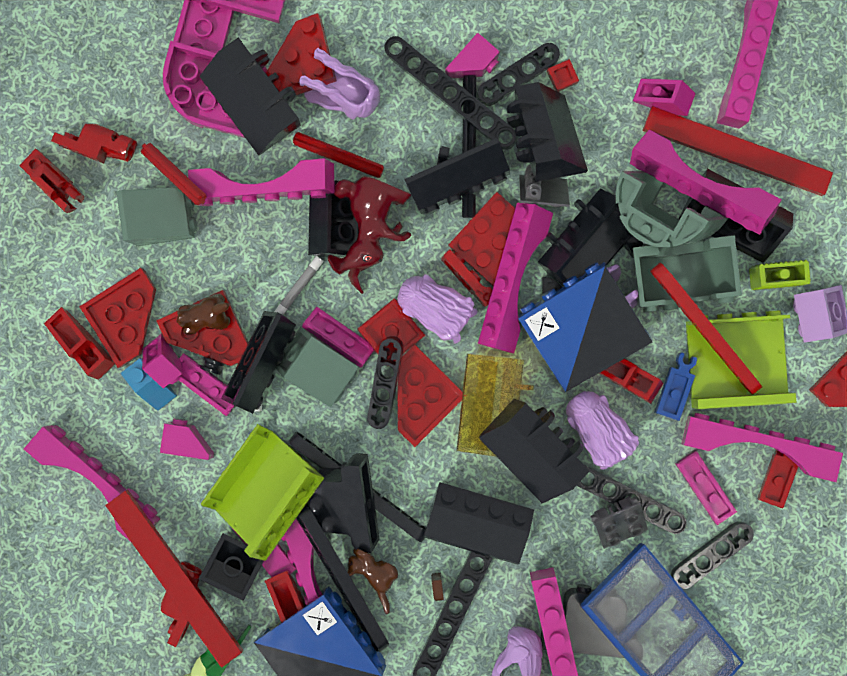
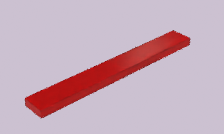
[642,106,833,196]
[105,490,243,668]

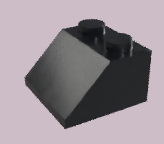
[199,533,264,601]

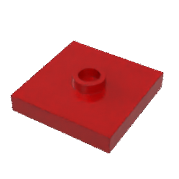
[357,298,425,366]

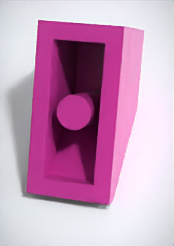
[445,33,500,78]
[633,79,696,116]
[142,334,182,389]
[160,418,214,460]

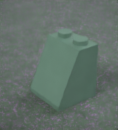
[116,187,198,246]
[275,326,359,407]

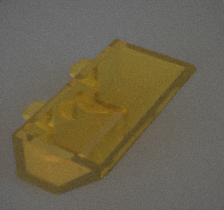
[456,354,534,457]

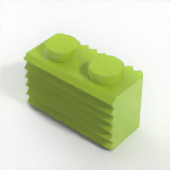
[749,260,811,290]

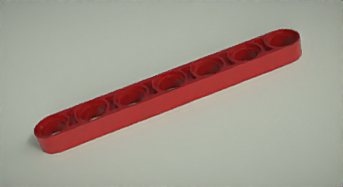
[650,262,763,395]

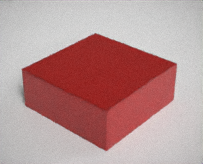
[547,59,579,92]

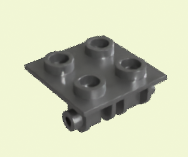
[519,164,570,207]
[590,496,648,549]

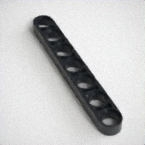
[384,36,517,150]
[288,432,426,543]
[577,464,687,534]
[296,505,389,652]
[413,551,493,676]

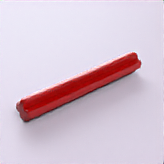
[293,132,384,178]
[141,143,207,205]

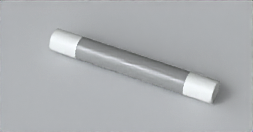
[274,256,324,315]

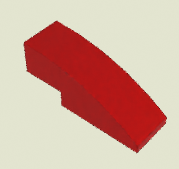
[44,307,115,380]
[599,359,664,404]
[265,570,306,623]

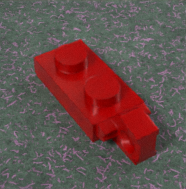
[441,249,492,307]
[757,439,798,509]

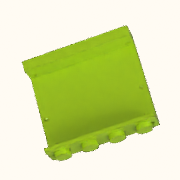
[686,310,797,409]
[201,424,324,561]

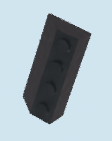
[404,137,510,215]
[678,168,794,263]
[221,311,296,414]
[424,482,534,565]

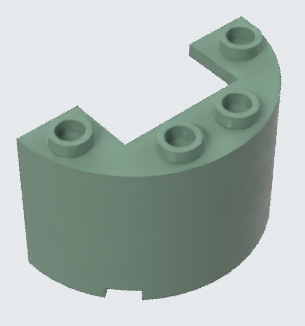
[616,171,728,247]
[633,235,742,312]

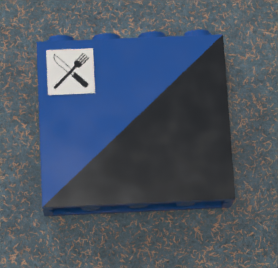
[518,262,653,392]
[254,586,386,676]

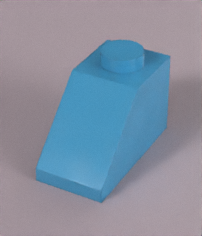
[120,358,177,411]

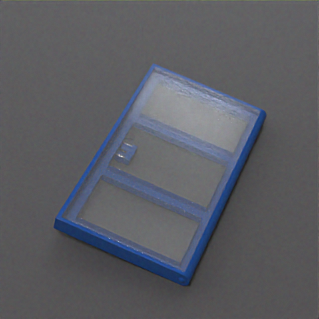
[580,543,744,676]

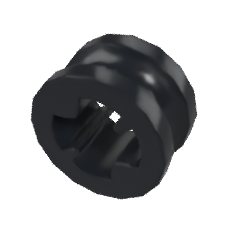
[200,357,224,375]

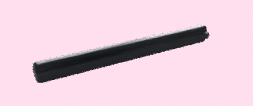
[462,75,476,218]

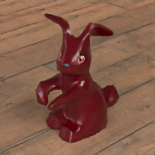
[328,176,412,294]

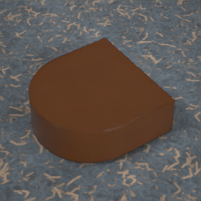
[431,572,444,601]

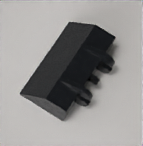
[199,37,301,156]
[506,82,588,182]
[538,188,629,287]
[479,398,589,503]

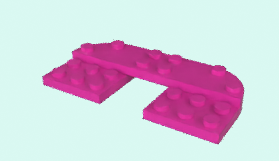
[163,0,285,138]

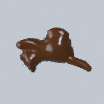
[177,294,230,335]
[348,548,398,615]

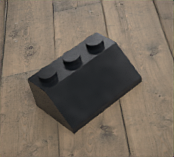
[308,180,359,257]

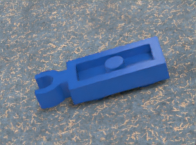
[654,352,697,421]

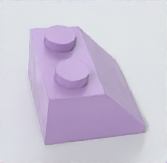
[793,285,847,343]

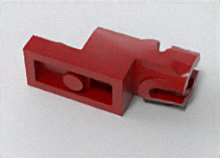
[51,124,137,164]
[19,148,84,213]
[161,561,202,647]

